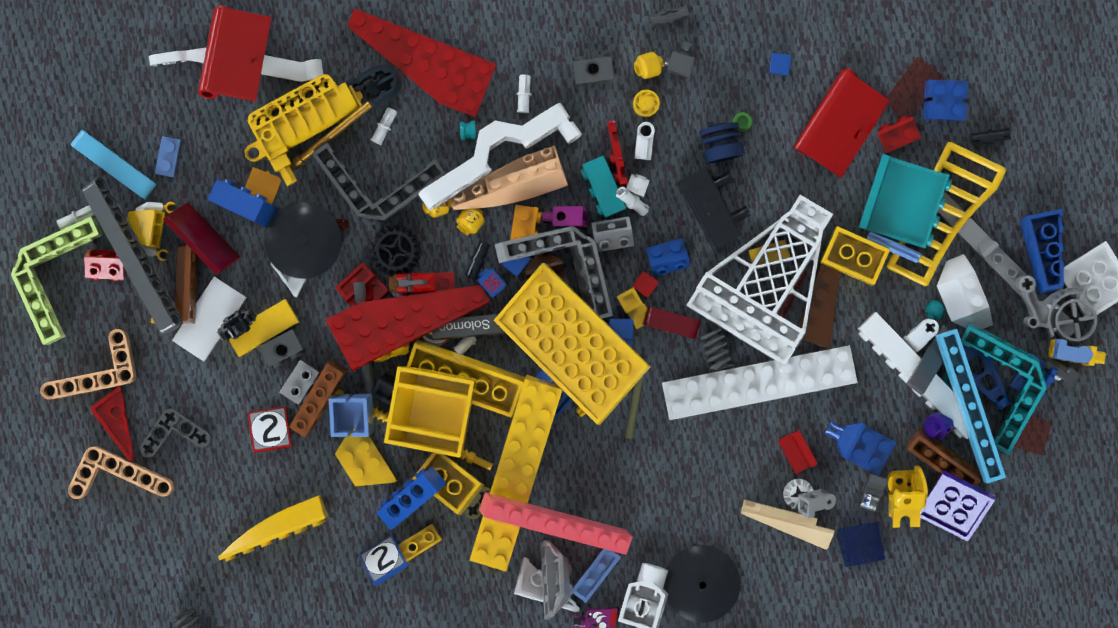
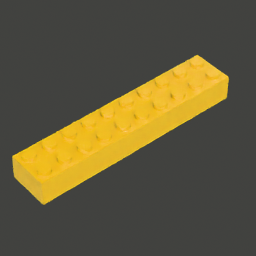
[470,375,562,572]

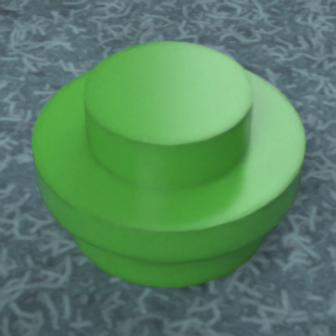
[733,112,752,132]

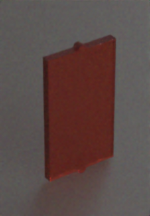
[887,57,943,118]

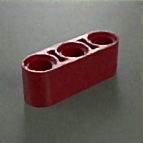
[642,306,701,339]

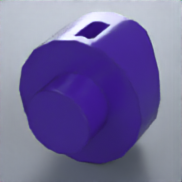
[924,412,954,440]

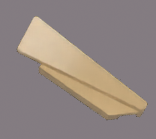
[741,500,834,550]

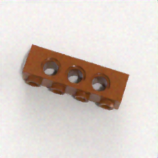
[289,360,349,437]
[907,427,981,486]

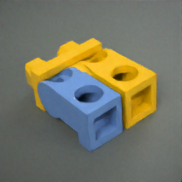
[1048,339,1106,366]

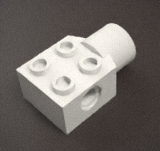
[618,563,668,628]

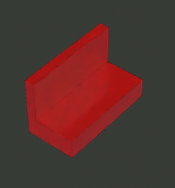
[778,430,818,474]

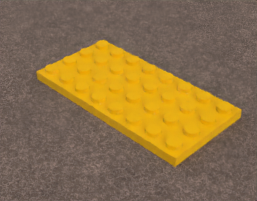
[494,263,651,425]

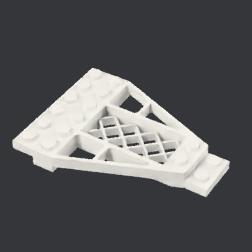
[686,195,833,366]

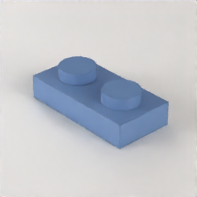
[155,136,182,178]

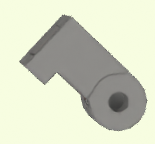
[798,489,836,518]

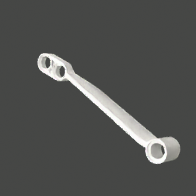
[149,48,324,82]

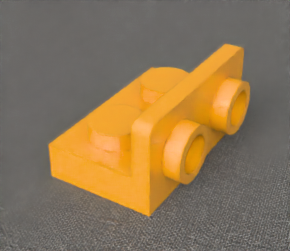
[510,205,542,240]

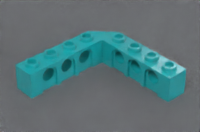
[961,322,1047,455]

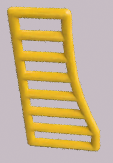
[887,142,1006,286]

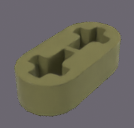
[464,487,491,519]

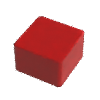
[632,271,659,298]

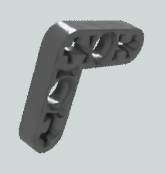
[140,409,212,458]

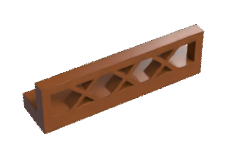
[175,244,198,324]

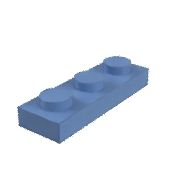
[573,549,621,603]

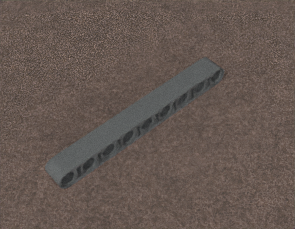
[82,176,183,335]

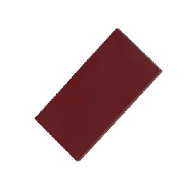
[163,202,240,275]

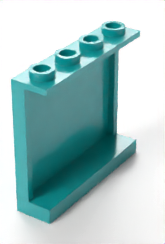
[859,154,952,249]

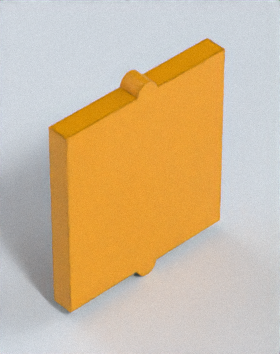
[245,167,281,205]

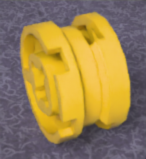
[633,90,660,118]

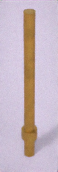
[290,101,373,172]

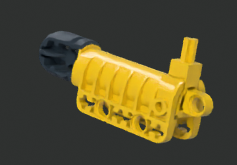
[245,64,402,186]

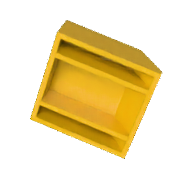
[384,366,476,458]

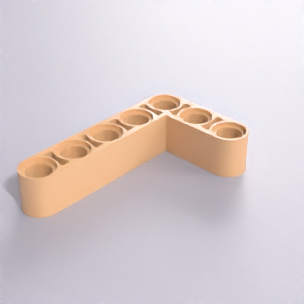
[40,329,136,399]
[68,446,175,499]

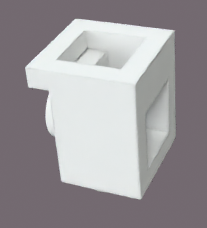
[626,174,649,198]

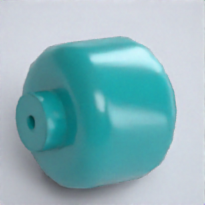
[925,300,946,320]

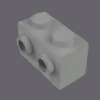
[591,216,634,252]
[279,360,321,405]

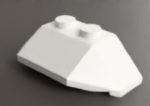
[937,254,993,329]

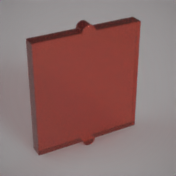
[1014,417,1052,455]

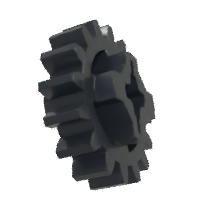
[217,308,257,341]

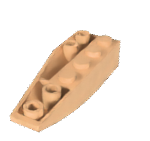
[450,145,568,210]

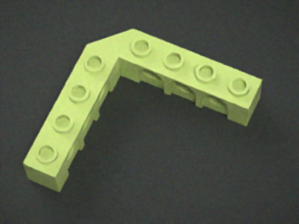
[11,217,103,345]

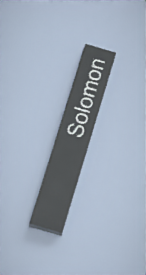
[432,314,506,340]

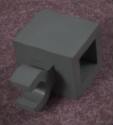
[664,41,695,78]

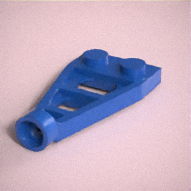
[962,344,1012,410]

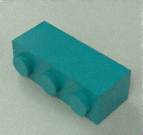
[580,155,626,218]

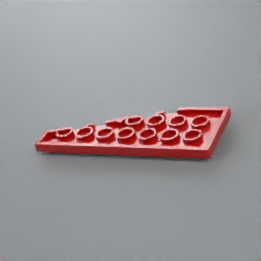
[347,9,497,118]
[326,285,490,371]

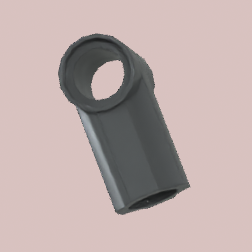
[1044,357,1081,391]

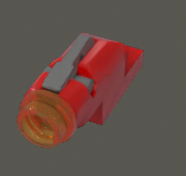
[389,272,455,294]

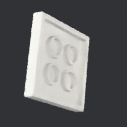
[1064,241,1118,316]

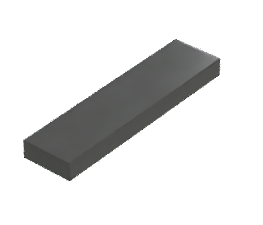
[906,325,950,395]

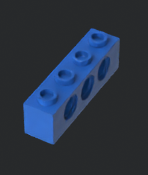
[376,466,447,530]

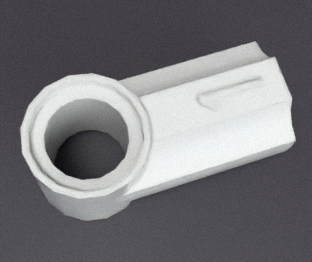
[634,122,655,160]

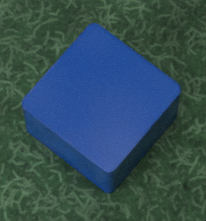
[769,53,791,76]

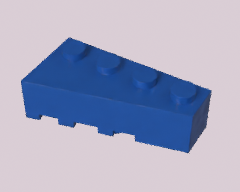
[1020,209,1064,295]

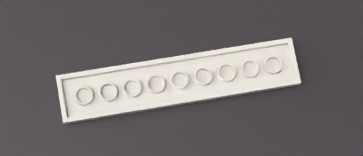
[662,345,857,420]

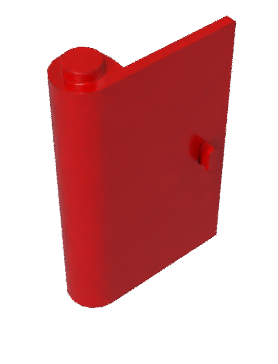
[198,5,271,102]
[793,68,890,178]

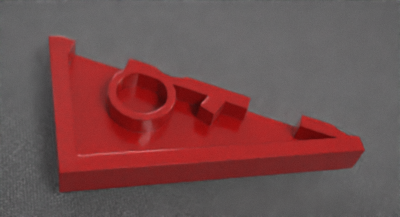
[607,120,628,187]
[89,386,135,462]

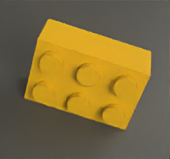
[819,226,890,286]
[412,452,484,515]

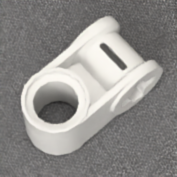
[903,319,939,353]

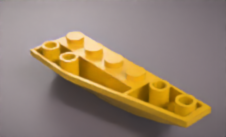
[218,495,329,562]

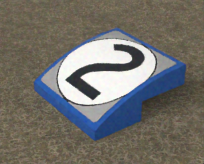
[360,535,408,586]

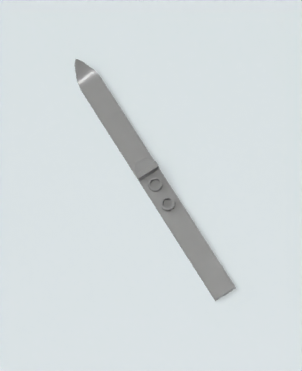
[938,192,1075,340]

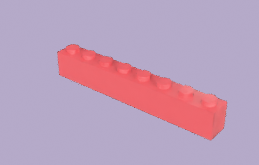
[479,492,633,555]

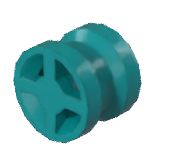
[460,121,476,141]

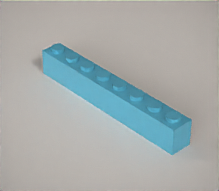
[935,329,1006,484]

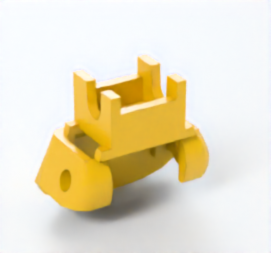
[887,465,928,528]

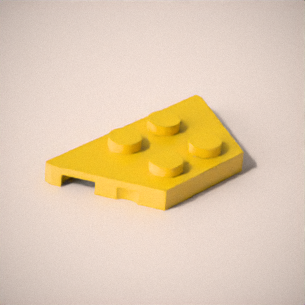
[335,429,398,486]

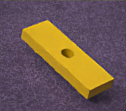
[398,524,442,562]

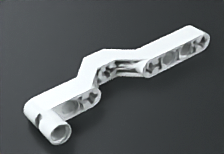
[418,103,582,210]

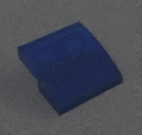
[837,521,885,567]

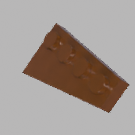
[797,264,839,349]

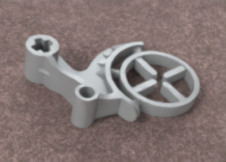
[1014,275,1097,341]

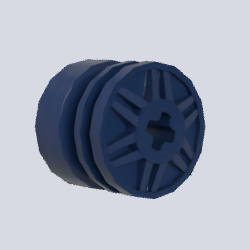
[699,122,746,164]

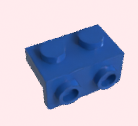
[646,238,690,276]

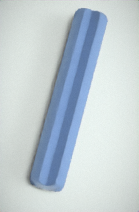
[867,232,921,263]

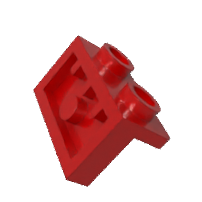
[877,115,922,154]

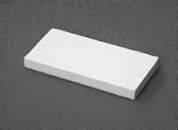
[172,277,247,362]

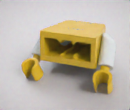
[127,202,175,261]

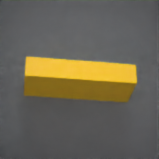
[229,299,300,357]

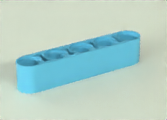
[70,129,157,200]

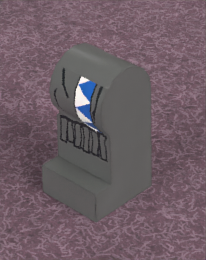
[859,473,887,512]

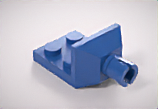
[824,421,896,476]

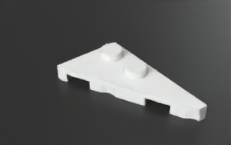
[514,557,580,612]

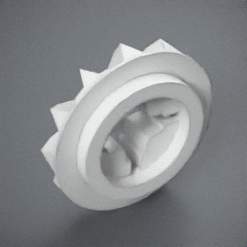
[783,479,814,509]

